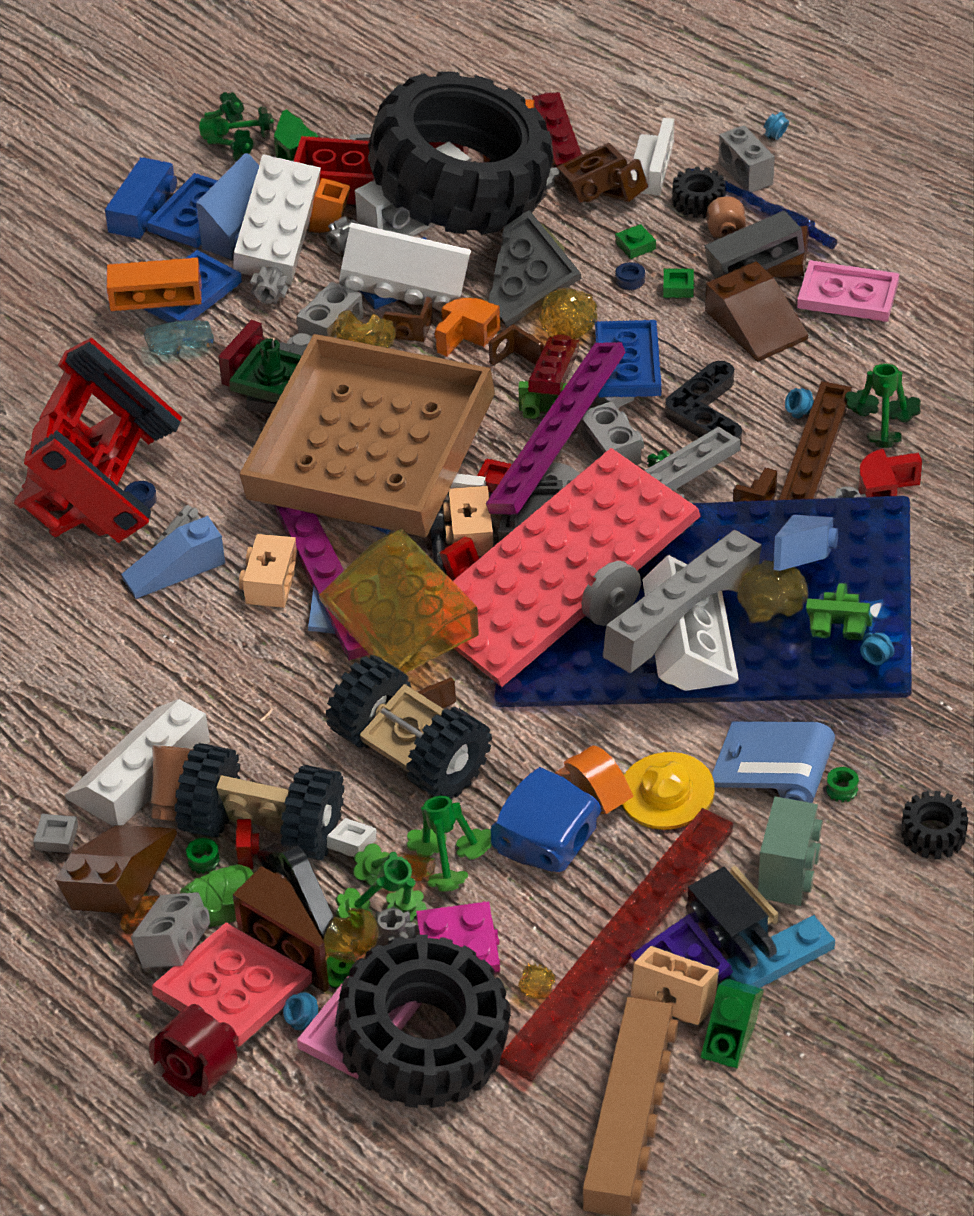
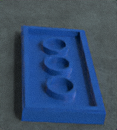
[595,320,662,398]

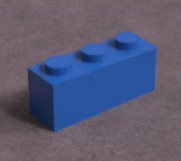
[105,157,177,239]

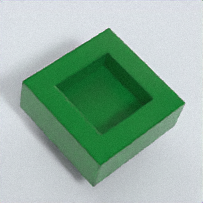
[615,224,656,259]
[663,269,694,298]

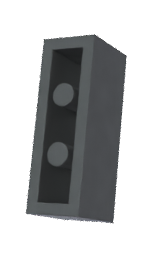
[704,210,805,278]

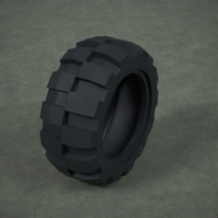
[368,71,554,235]

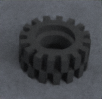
[672,167,726,218]
[901,791,968,859]

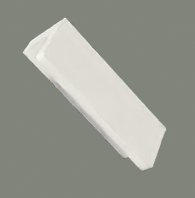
[631,118,674,195]

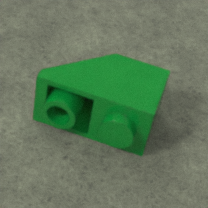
[274,109,319,161]
[700,979,764,1069]

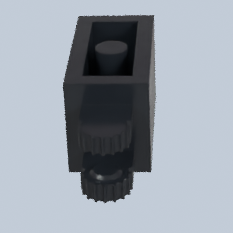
[686,866,777,969]

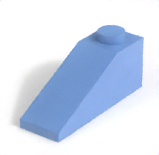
[774,514,838,571]
[121,516,226,599]

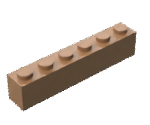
[583,997,679,1216]

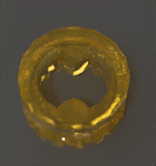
[518,963,556,999]

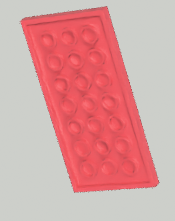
[425,448,701,687]

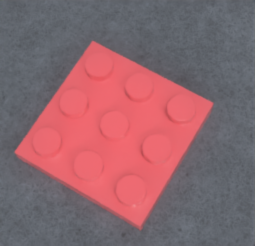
[152,922,312,1047]

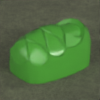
[180,865,254,927]

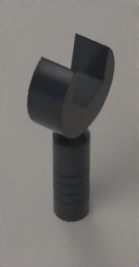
[430,509,447,578]

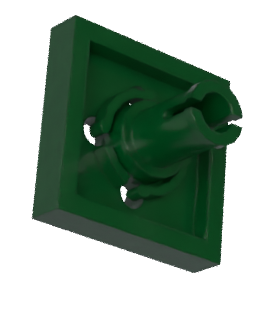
[229,338,302,403]

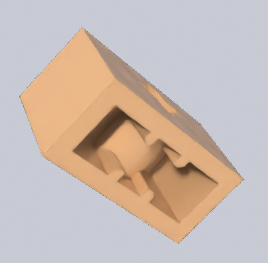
[443,486,493,556]
[239,534,298,608]
[630,946,719,1025]

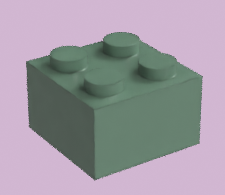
[758,796,823,906]

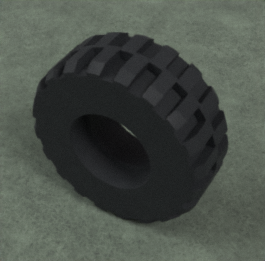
[335,935,511,1108]

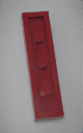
[532,92,582,168]
[528,334,579,395]

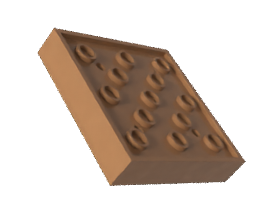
[239,334,495,537]

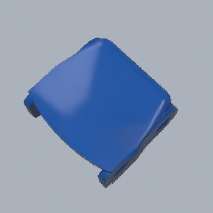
[490,767,602,872]

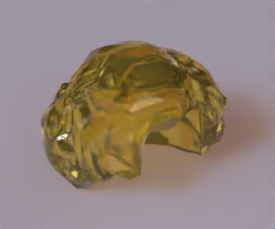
[539,288,598,339]
[333,310,396,348]
[738,560,808,623]

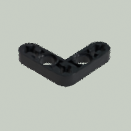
[665,360,742,446]
[258,843,342,949]

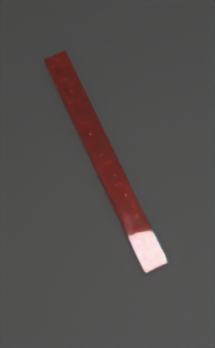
[499,808,733,1082]

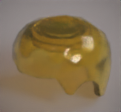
[324,908,379,964]

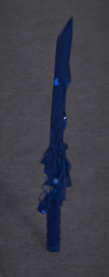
[691,168,838,250]

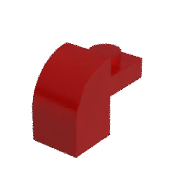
[858,449,922,512]

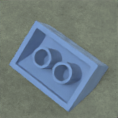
[196,153,259,260]

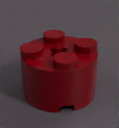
[149,1004,238,1097]

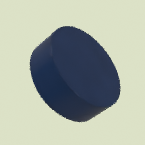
[615,262,645,290]
[124,481,157,509]

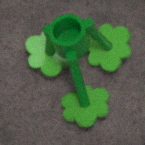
[407,796,492,892]

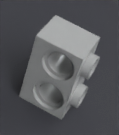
[718,125,775,194]
[296,281,364,339]
[578,401,644,465]
[131,892,210,968]

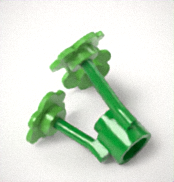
[335,843,427,928]

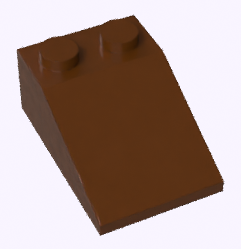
[705,261,808,362]
[55,825,177,914]
[233,866,329,992]

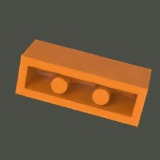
[107,257,202,311]

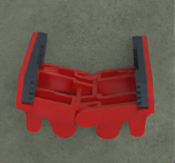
[14,337,182,543]

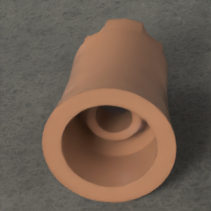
[151,745,193,821]

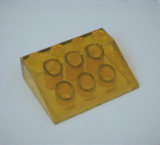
[319,528,479,673]

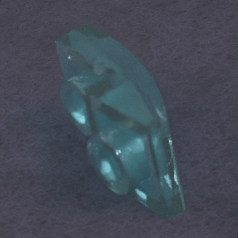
[144,320,214,355]

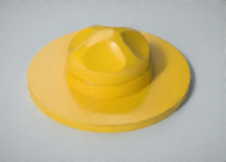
[622,752,715,830]

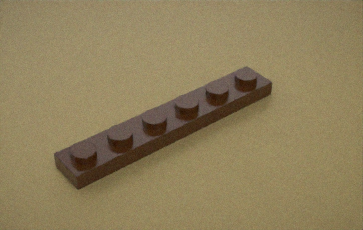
[775,381,852,521]

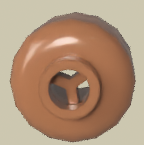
[706,196,746,239]

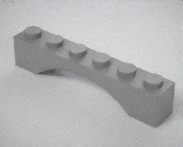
[603,530,762,673]

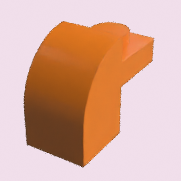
[309,178,350,233]
[434,298,500,357]
[555,745,634,814]

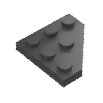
[488,210,582,328]

